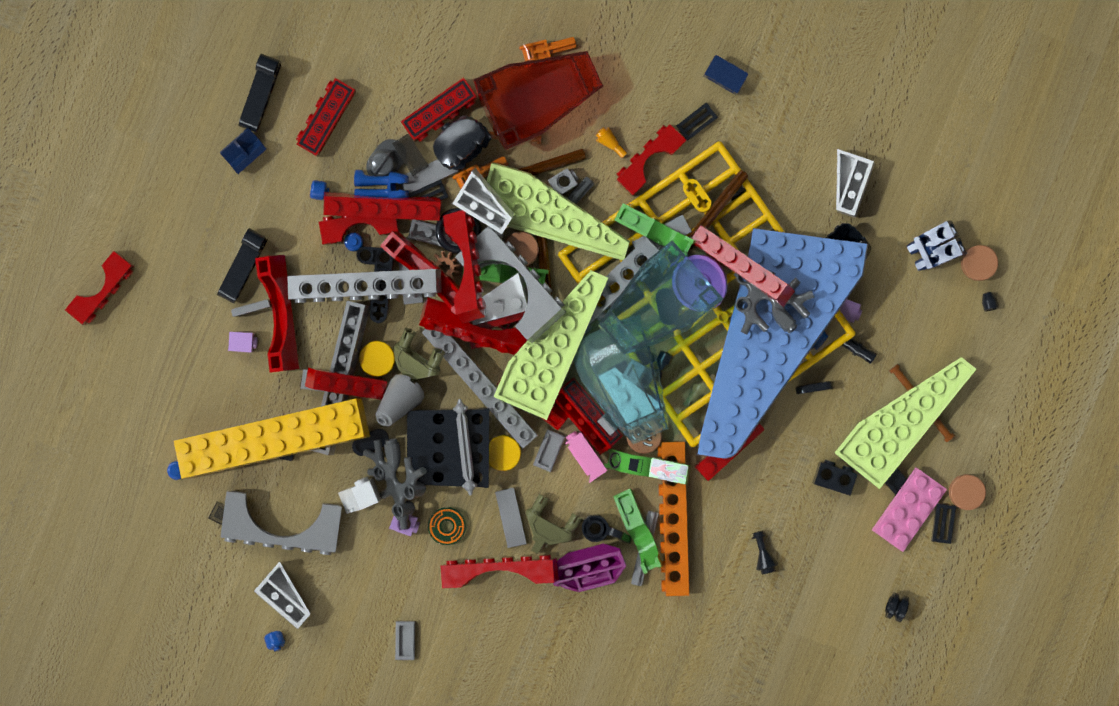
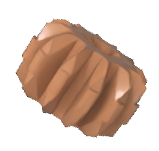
[431,251,461,281]

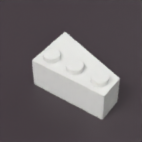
[836,149,875,218]

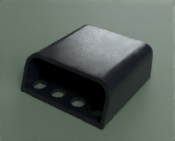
[407,408,489,488]

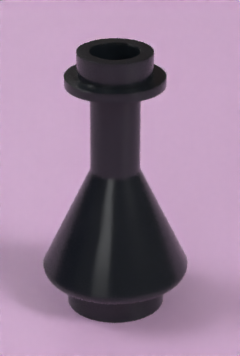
[751,530,778,575]

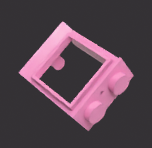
[565,431,607,483]

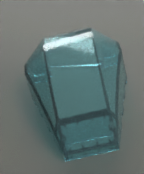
[598,240,724,355]
[573,315,669,444]

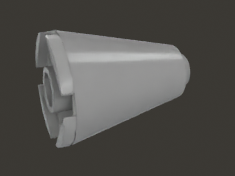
[375,374,424,426]

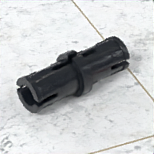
[841,333,877,364]

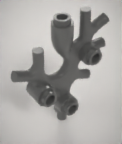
[734,270,815,335]
[363,439,427,530]

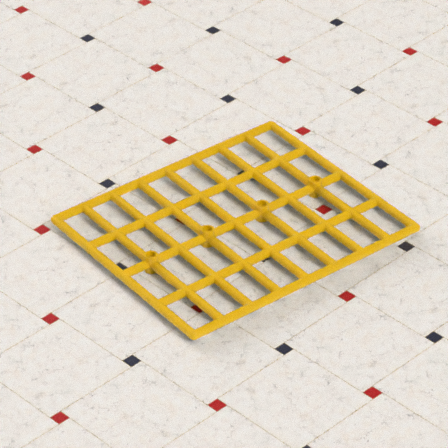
[558,141,856,447]

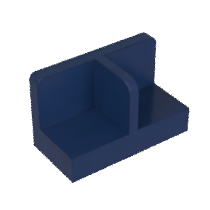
[703,55,748,95]
[220,128,267,174]

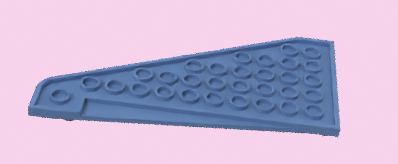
[698,228,868,459]

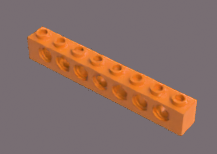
[657,441,689,596]

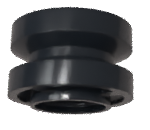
[582,514,609,542]
[885,592,909,622]

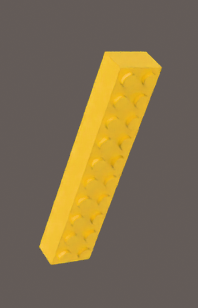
[174,399,370,479]

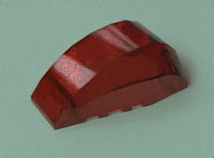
[474,51,603,151]

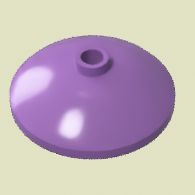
[672,254,728,312]

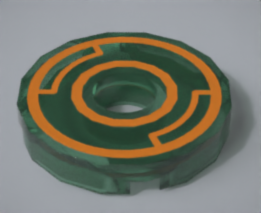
[428,507,466,545]

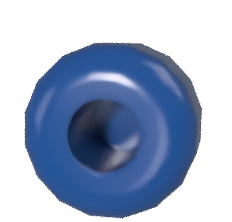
[310,180,329,200]
[344,233,364,252]
[167,461,181,480]
[264,631,285,652]

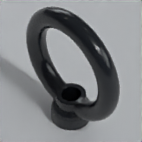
[435,208,481,254]

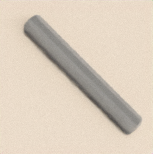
[631,511,659,586]

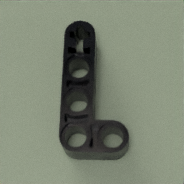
[238,54,281,133]
[217,228,268,304]
[356,247,394,323]

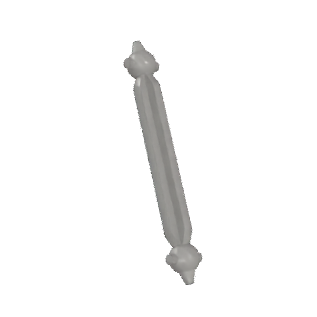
[453,399,477,496]

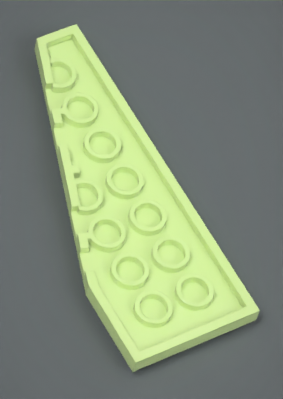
[487,162,630,260]
[494,270,608,420]
[835,357,977,489]

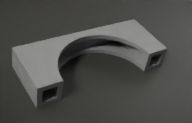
[455,226,566,343]
[220,490,342,555]

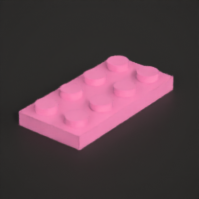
[872,467,947,552]

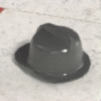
[366,139,406,176]

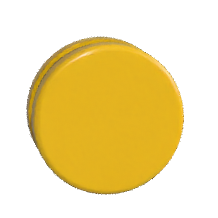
[359,341,395,377]
[489,435,521,471]

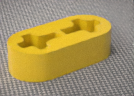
[683,179,711,213]

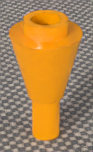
[596,127,627,158]

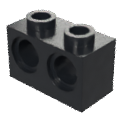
[812,460,858,496]

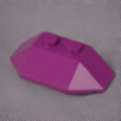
[553,543,627,592]

